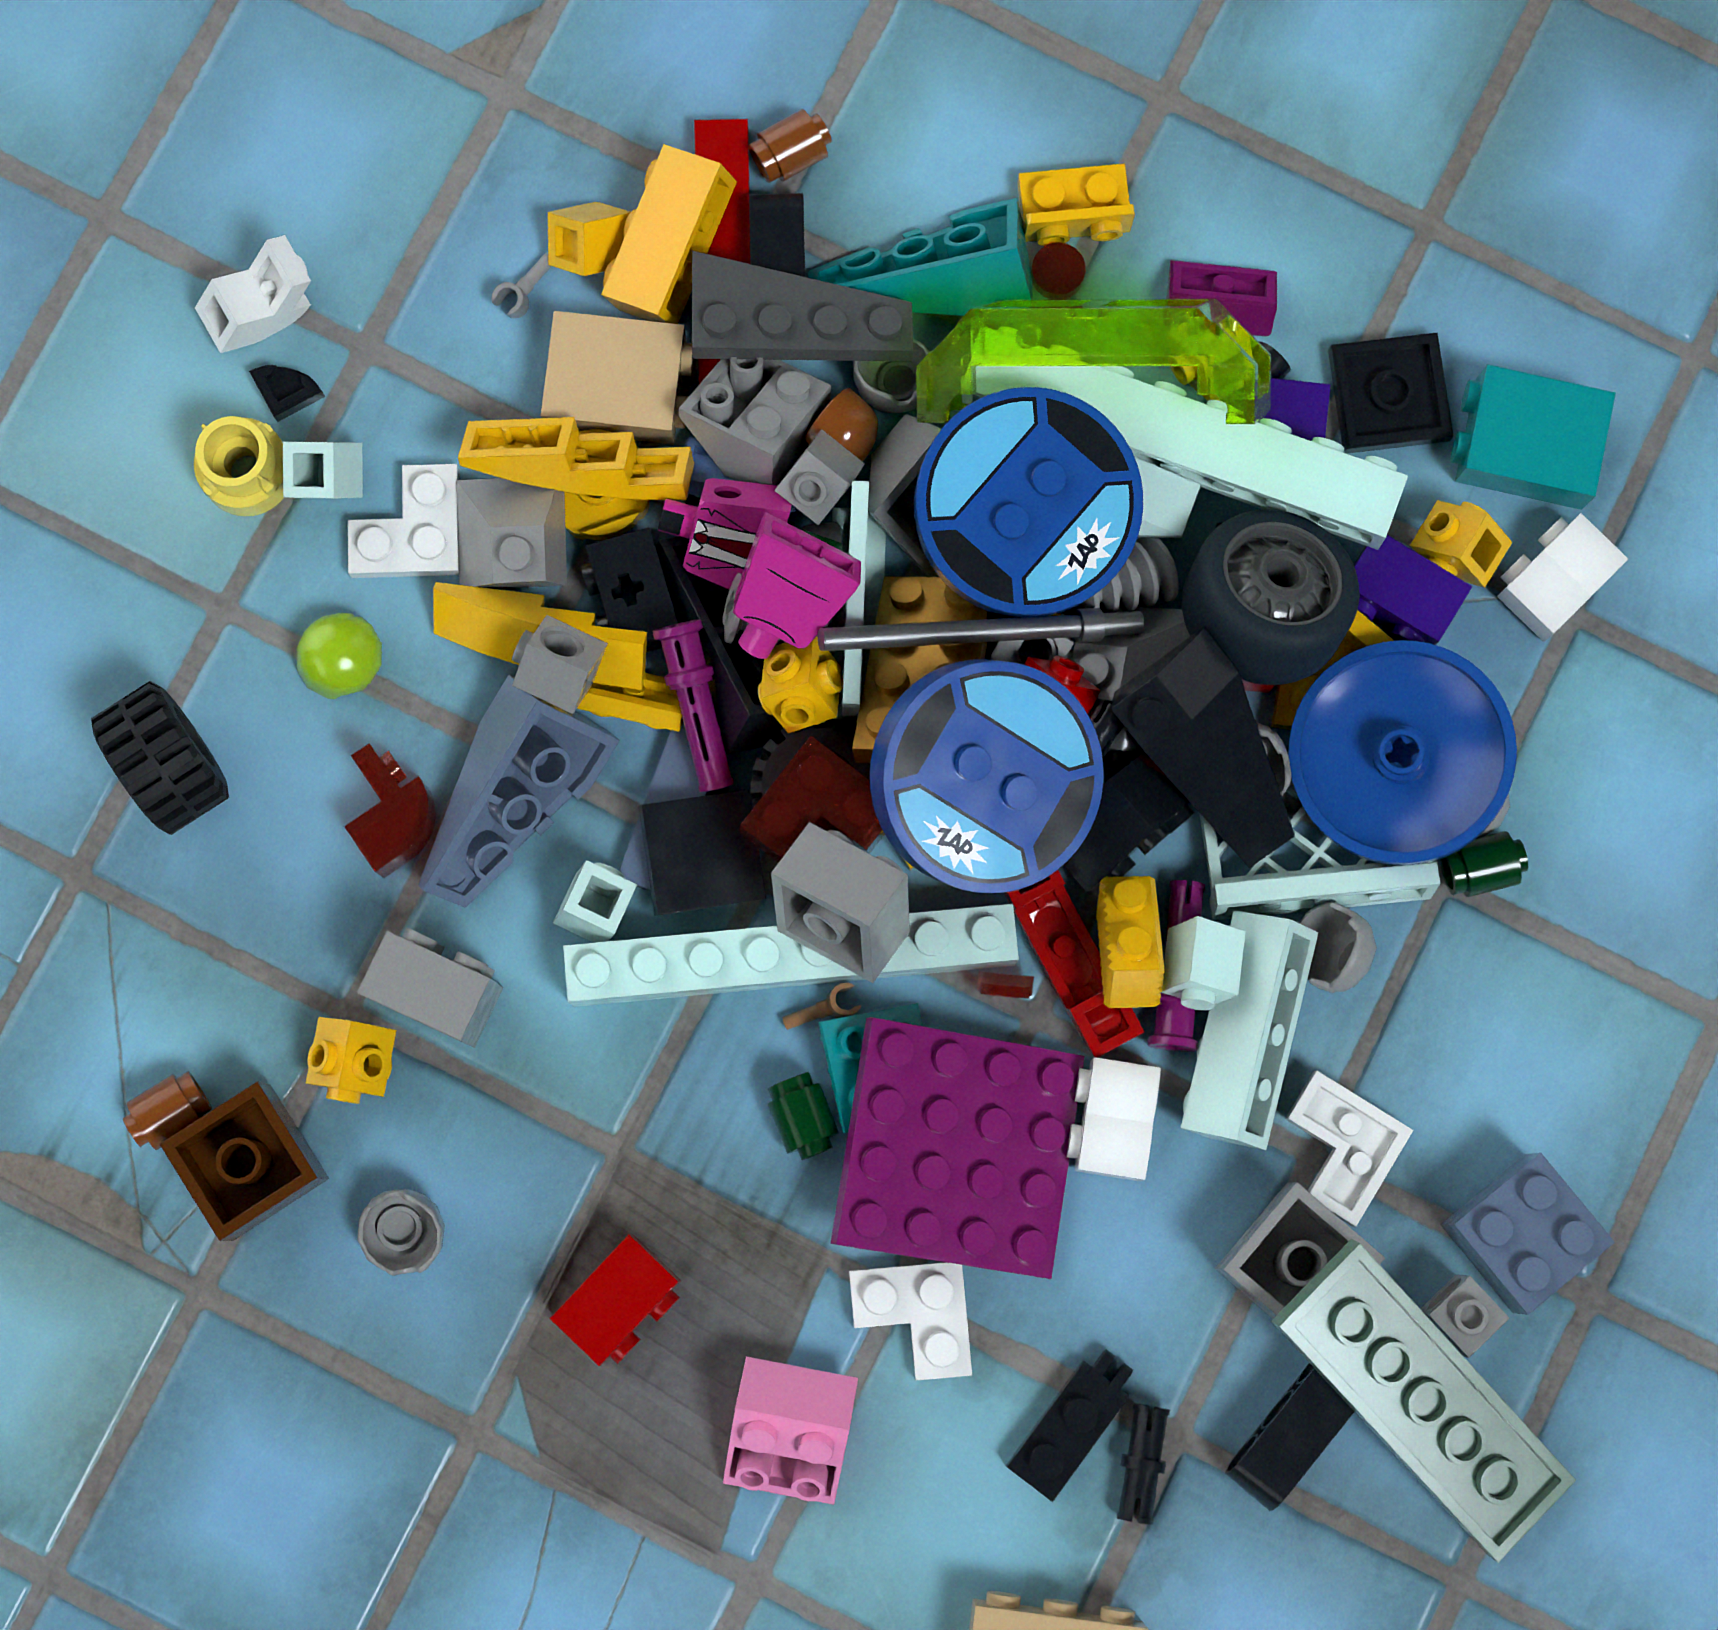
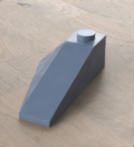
[418,675,620,908]

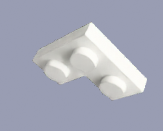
[348,464,460,578]
[1285,1071,1413,1227]
[849,1262,972,1381]

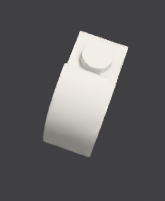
[195,235,311,353]

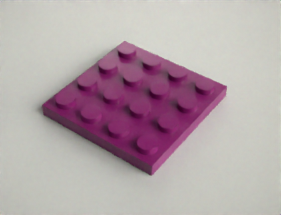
[830,1017,1085,1279]

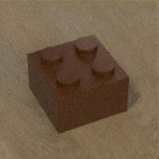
[160,1081,329,1241]

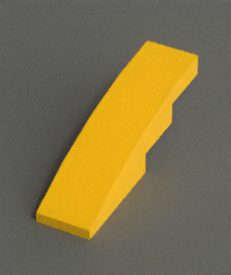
[458,417,694,500]
[433,582,647,690]

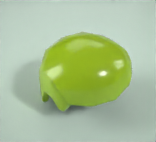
[297,613,382,699]

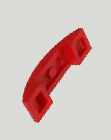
[1004,870,1144,1058]

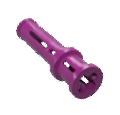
[653,619,734,792]
[1147,880,1206,1052]

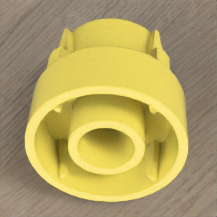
[194,416,284,516]

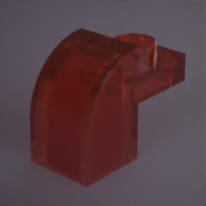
[344,743,436,879]

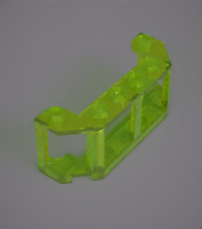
[916,299,1271,424]

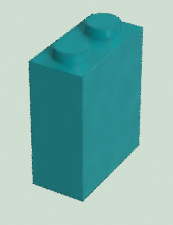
[1450,364,1616,510]

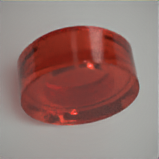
[1031,242,1086,300]
[977,971,1034,998]

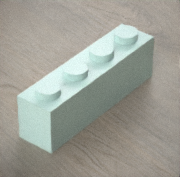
[1181,911,1318,1150]

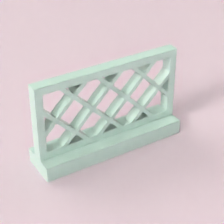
[823,481,886,727]
[1200,777,1441,921]

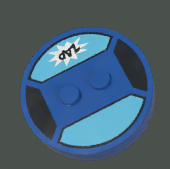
[914,387,1143,618]
[870,659,1104,893]

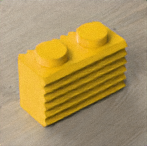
[1096,876,1165,1008]

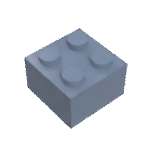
[1440,1153,1615,1315]

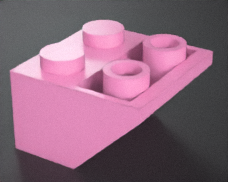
[723,1356,858,1505]

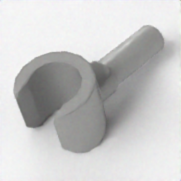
[492,253,551,318]

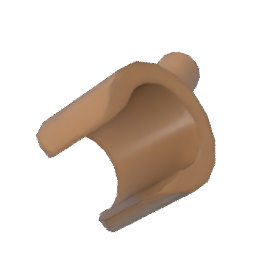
[782,983,861,1030]

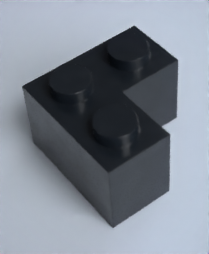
[1063,752,1195,892]

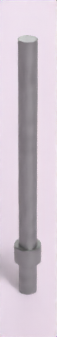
[818,608,1144,651]

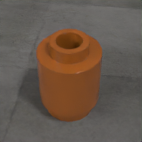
[748,109,832,183]
[122,1071,212,1150]

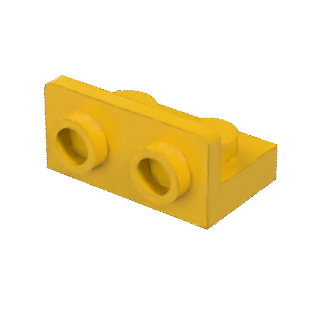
[1017,163,1135,246]

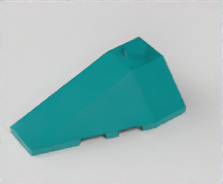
[808,198,1033,317]

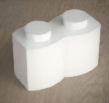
[1497,513,1628,642]
[1066,1057,1161,1182]

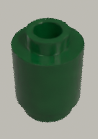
[1440,831,1528,897]
[768,1072,839,1160]

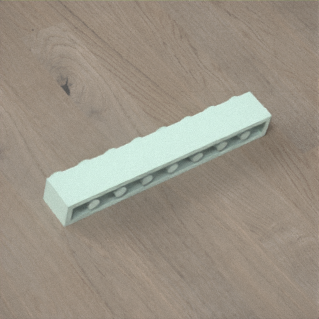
[962,326,1408,550]
[563,904,1019,1007]

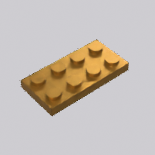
[852,576,992,763]

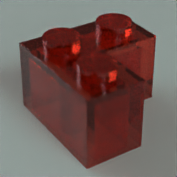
[740,736,885,863]

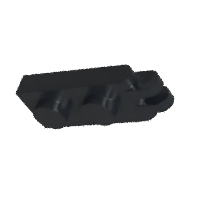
[1005,1349,1133,1502]

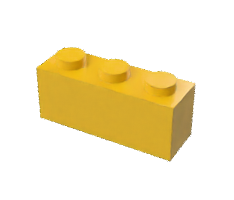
[601,144,737,324]

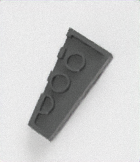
[692,251,913,362]

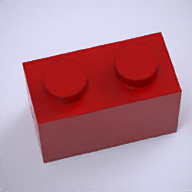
[549,1234,681,1366]

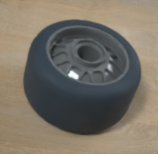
[1182,509,1360,685]

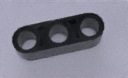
[749,193,805,277]
[1225,1363,1354,1511]

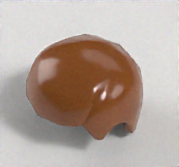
[805,388,878,462]

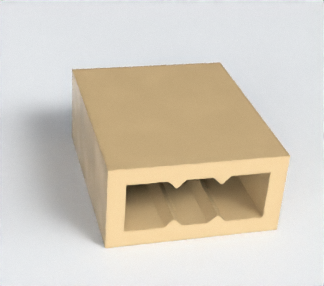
[541,311,694,445]

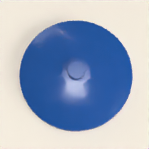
[1288,640,1517,865]

